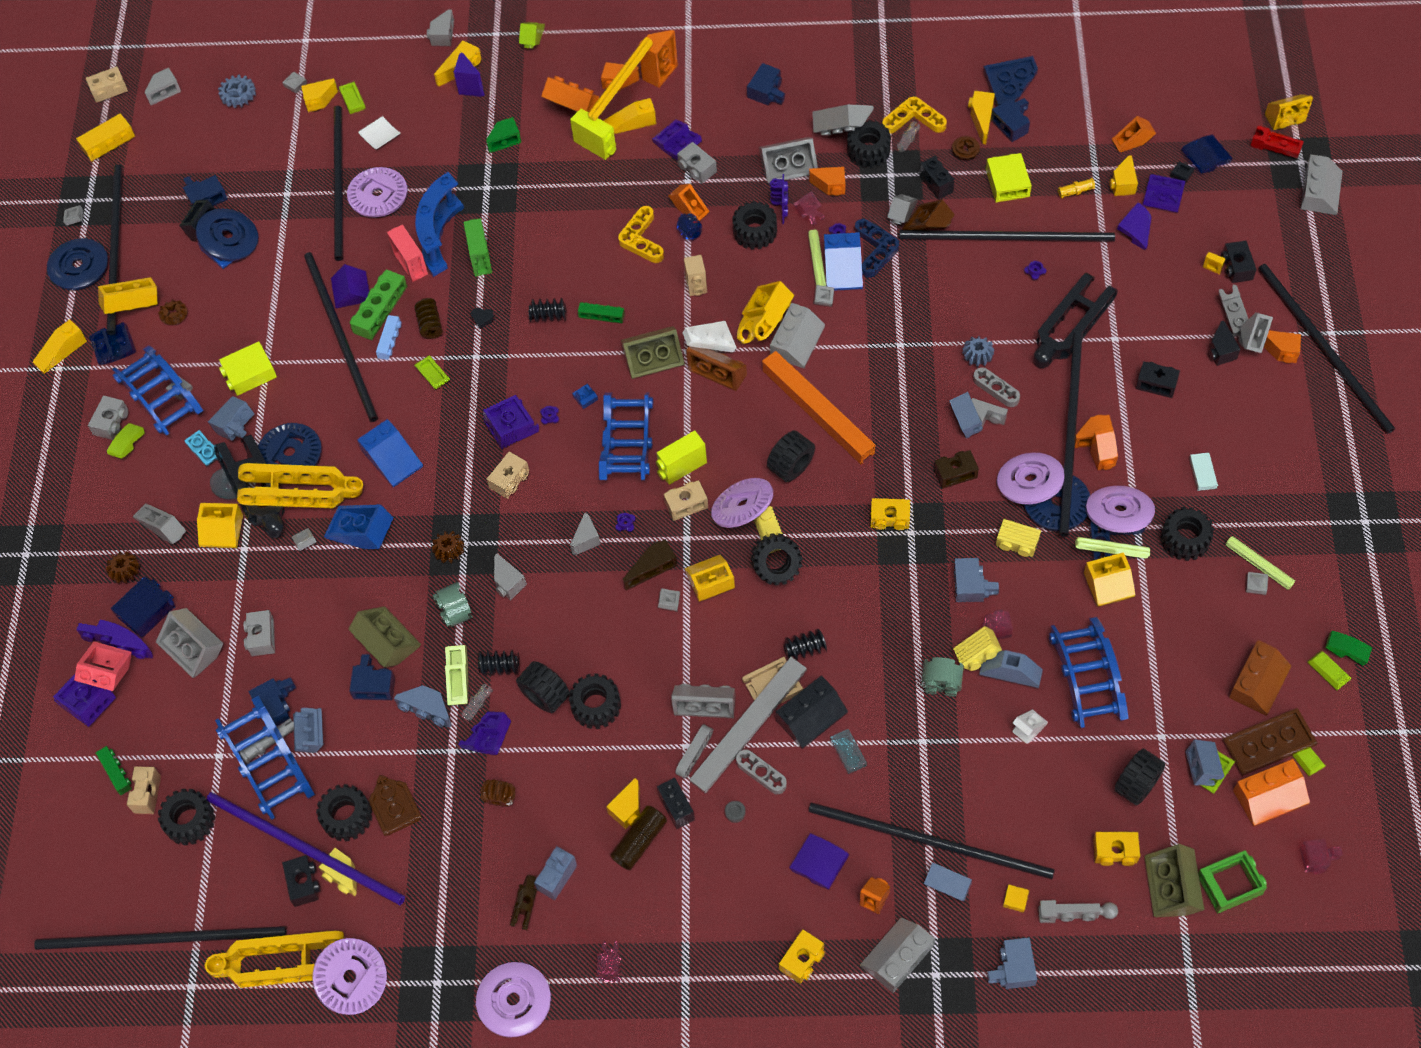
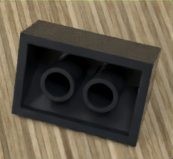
[775,675,848,749]

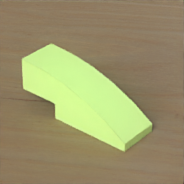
[445,645,468,706]

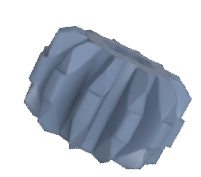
[962,336,994,368]

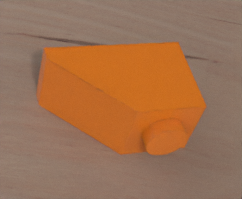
[601,62,640,91]
[1112,116,1156,152]
[809,167,845,196]
[668,184,710,223]
[1264,330,1301,363]
[1075,415,1113,448]
[1090,428,1118,470]
[860,877,890,915]

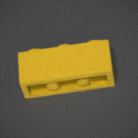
[76,113,135,162]
[98,277,157,314]

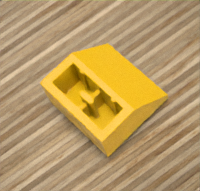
[1265,94,1313,130]
[197,503,243,548]
[1084,552,1135,607]
[684,555,735,602]

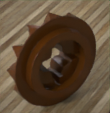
[952,136,980,160]
[158,299,188,325]

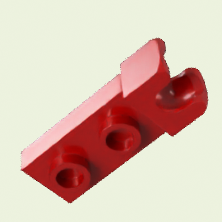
[1251,126,1304,159]

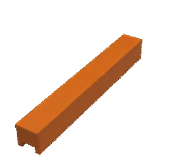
[762,351,876,465]

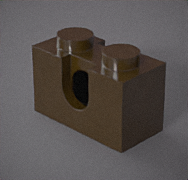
[934,450,979,489]

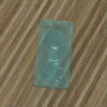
[830,729,867,774]

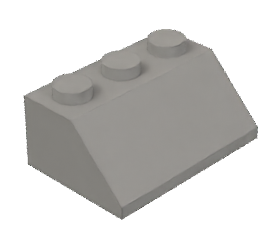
[813,105,873,136]
[759,137,818,183]
[1301,155,1343,215]
[770,303,825,368]
[156,608,224,678]
[672,684,736,718]
[860,918,935,993]

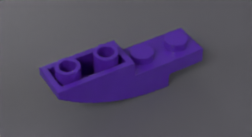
[76,620,153,659]

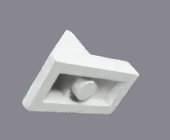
[1013,710,1048,744]

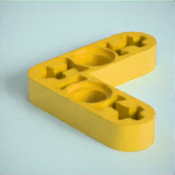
[882,97,947,134]
[618,206,664,263]

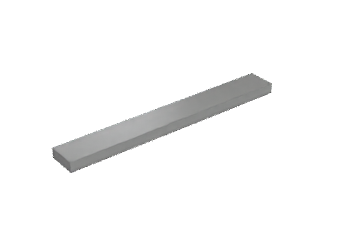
[689,657,807,793]

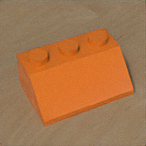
[639,30,678,88]
[541,75,599,113]
[1233,759,1310,827]

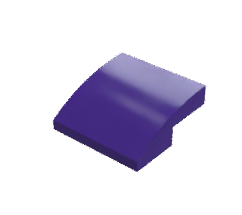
[652,119,702,160]
[1143,174,1185,212]
[789,833,849,890]

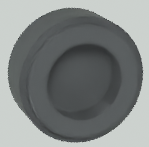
[725,801,746,823]

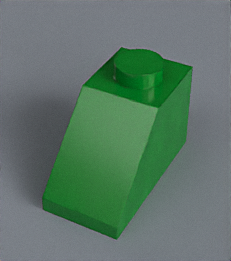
[486,117,522,153]

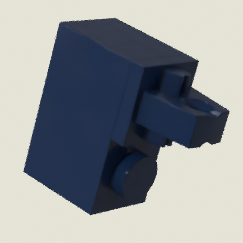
[747,63,785,106]
[991,98,1030,142]
[182,175,228,206]
[349,654,395,700]
[248,677,296,726]

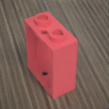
[387,224,428,282]
[74,642,132,691]

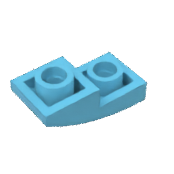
[184,430,217,466]

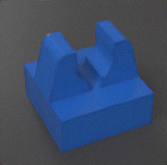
[572,384,598,409]

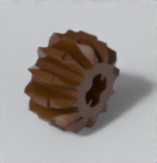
[432,531,465,564]
[106,551,140,584]
[480,779,516,807]

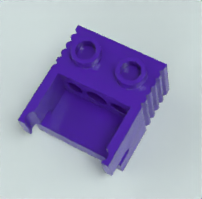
[483,395,539,449]
[53,674,116,727]

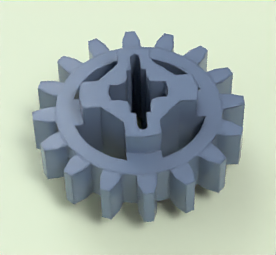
[218,75,256,108]

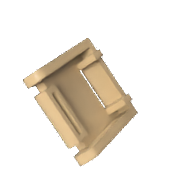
[742,657,803,704]

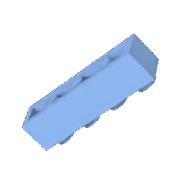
[376,315,402,360]

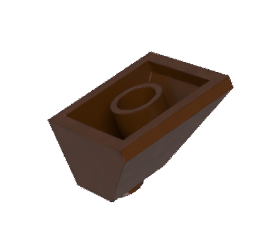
[902,199,955,230]

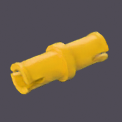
[1058,178,1095,199]

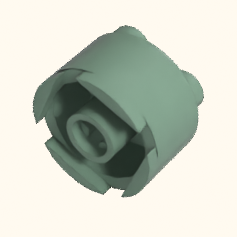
[432,582,473,627]
[921,657,964,697]

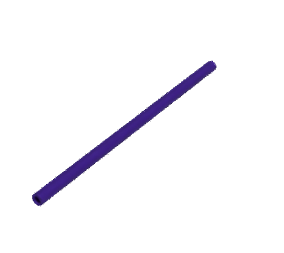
[207,792,405,905]

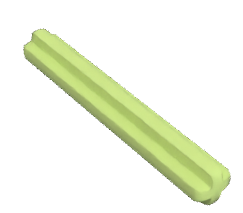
[808,229,826,286]
[1226,536,1295,589]
[1075,537,1150,558]

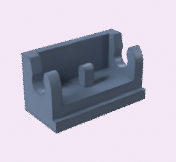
[949,392,983,438]
[293,708,323,753]
[1185,740,1224,786]
[924,863,972,902]

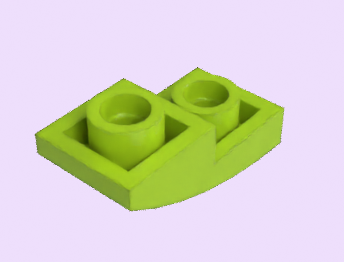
[107,423,145,459]

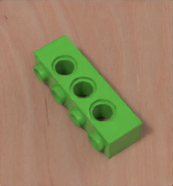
[350,269,408,341]

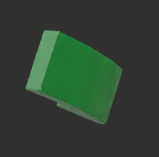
[1325,631,1372,666]

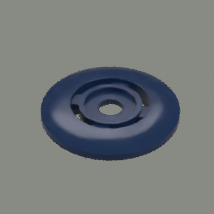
[196,208,258,261]
[47,238,109,290]
[258,423,322,475]
[1024,475,1090,531]

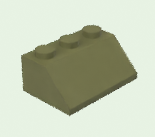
[621,326,685,379]
[349,606,421,668]
[1145,844,1204,917]

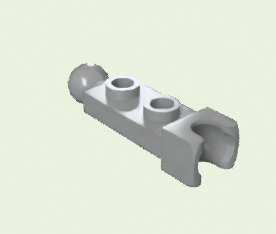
[1219,285,1248,347]
[1038,900,1118,923]

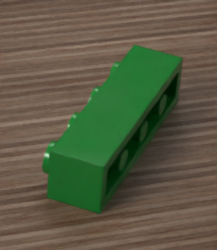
[578,302,625,324]
[95,746,132,796]

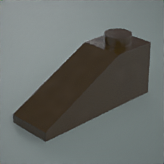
[623,539,677,591]

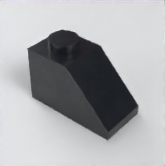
[1208,321,1241,366]

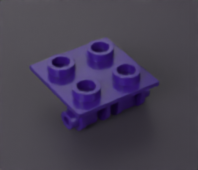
[770,174,788,224]

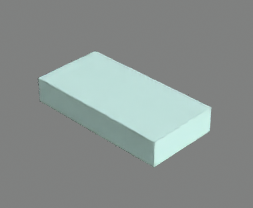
[1189,453,1218,491]

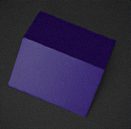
[454,52,485,97]
[331,264,369,308]

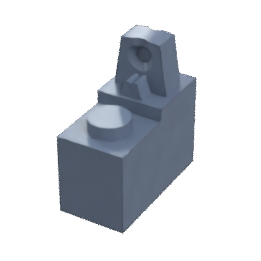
[208,396,254,441]
[954,558,999,602]
[534,847,577,900]
[987,938,1037,989]

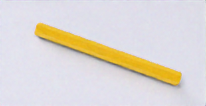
[588,37,653,121]

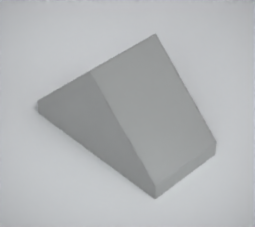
[1240,313,1273,353]
[570,513,601,555]

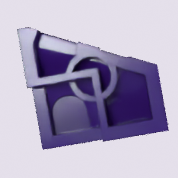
[1117,202,1152,250]
[458,712,511,755]

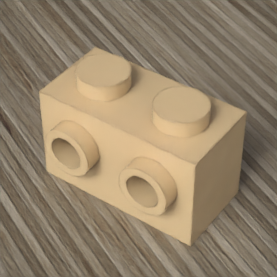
[86,66,128,103]

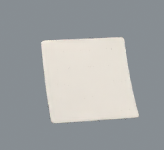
[359,116,400,149]

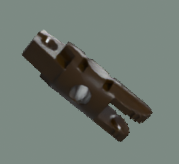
[510,875,537,930]

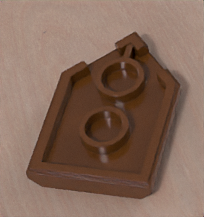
[368,775,422,836]

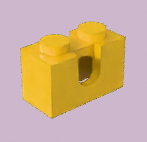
[871,498,910,530]
[1093,832,1140,866]
[779,929,825,984]

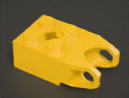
[737,281,794,344]

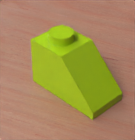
[519,22,545,48]

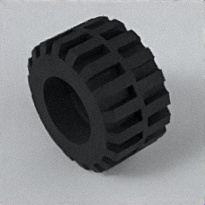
[847,120,891,168]
[732,201,777,250]
[767,430,815,482]
[1161,507,1214,561]
[751,533,802,585]
[516,661,569,713]
[569,673,621,729]
[1115,748,1165,805]
[316,784,372,841]
[158,788,215,845]

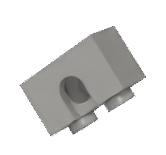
[677,142,717,183]
[88,396,128,440]
[243,610,275,656]

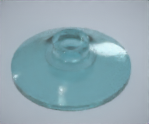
[210,469,249,499]

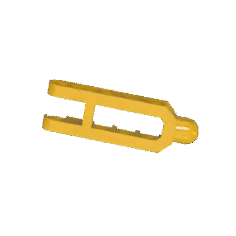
[237,463,363,508]
[205,931,344,988]

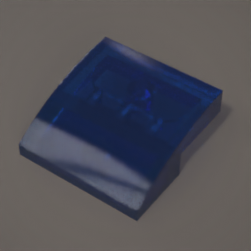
[1181,134,1233,173]
[89,322,136,365]

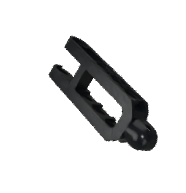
[1033,272,1118,368]
[214,435,285,538]

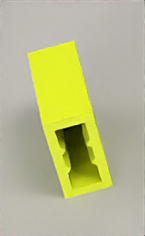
[570,108,616,160]
[986,153,1031,203]
[219,341,277,396]
[656,431,707,485]

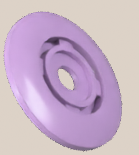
[347,167,408,217]
[997,453,1064,504]
[711,478,773,528]
[1086,486,1155,533]
[312,938,387,1015]
[476,962,551,1037]

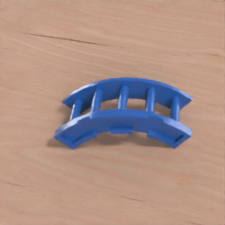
[415,172,464,277]
[112,345,204,435]
[599,392,653,480]
[1049,617,1129,728]
[215,695,315,820]

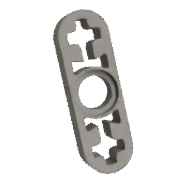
[973,368,1020,407]
[675,724,713,779]
[736,750,787,794]

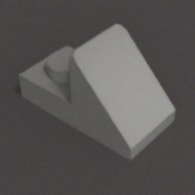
[971,398,1008,431]

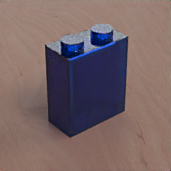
[110,576,176,639]

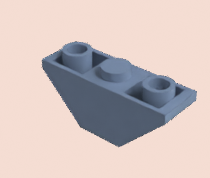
[979,650,1043,688]
[394,685,452,728]

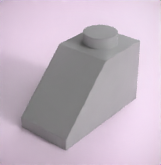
[427,9,454,46]
[145,68,181,105]
[887,194,918,224]
[494,554,527,600]

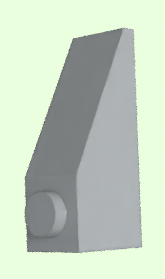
[132,503,186,544]

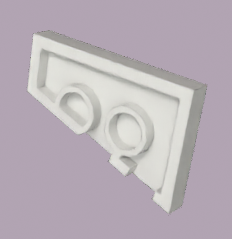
[682,321,737,352]

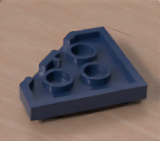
[983,56,1038,106]

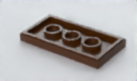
[1222,708,1318,776]

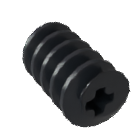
[529,298,567,322]
[783,629,827,660]
[478,650,520,676]

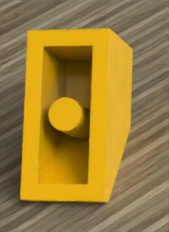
[301,78,338,112]
[1109,155,1138,196]
[606,778,640,829]

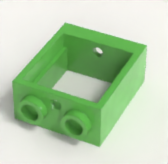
[464,218,492,276]
[1198,850,1267,914]

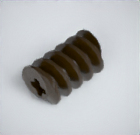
[414,298,443,339]

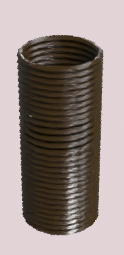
[610,806,667,870]

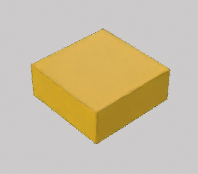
[1203,252,1225,274]
[1003,885,1029,912]

